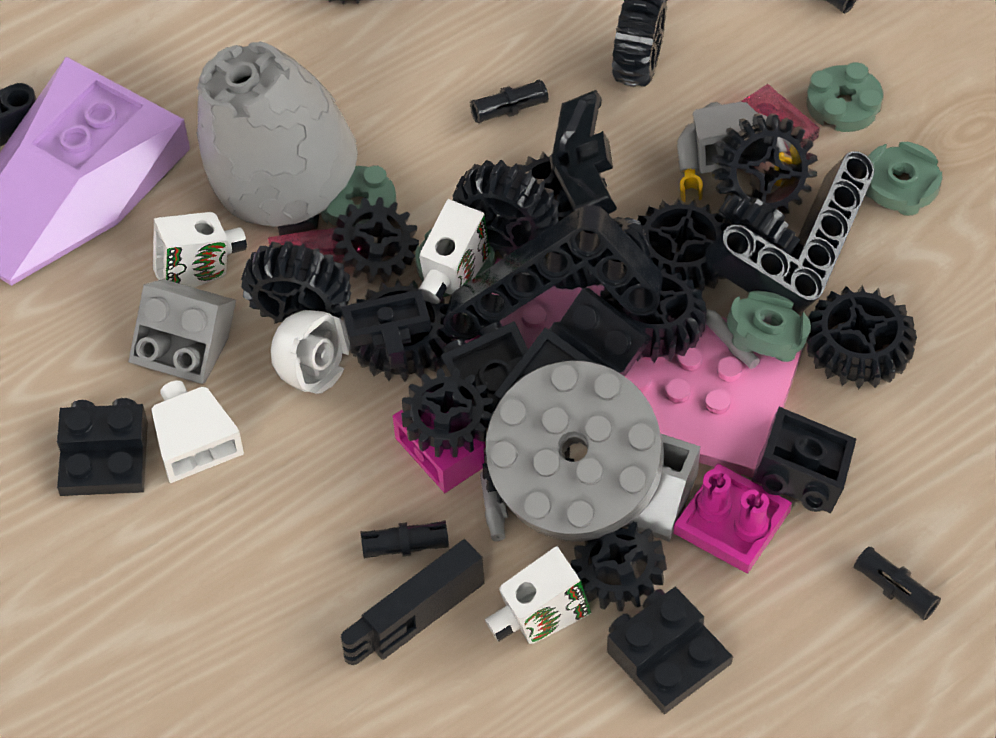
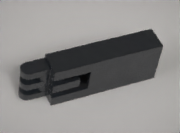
[341,538,484,665]

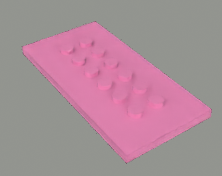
[465,258,804,477]

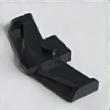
[550,90,617,214]

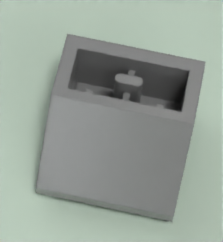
[128,279,236,384]
[624,434,701,542]

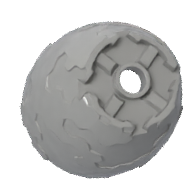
[196,41,358,227]

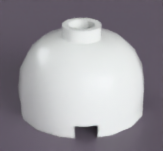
[271,310,350,394]

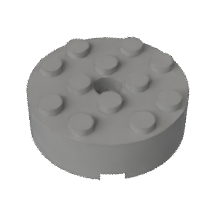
[486,361,664,541]

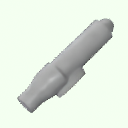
[706,310,760,369]
[480,472,508,541]

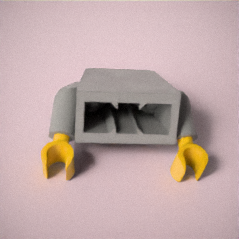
[677,102,792,202]

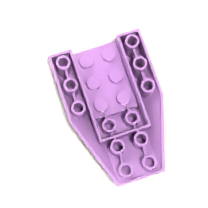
[0,57,190,286]

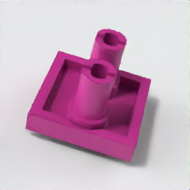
[673,463,792,574]

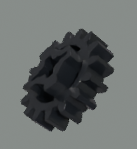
[718,194,801,256]
[332,197,419,283]
[401,368,493,458]
[571,521,667,611]

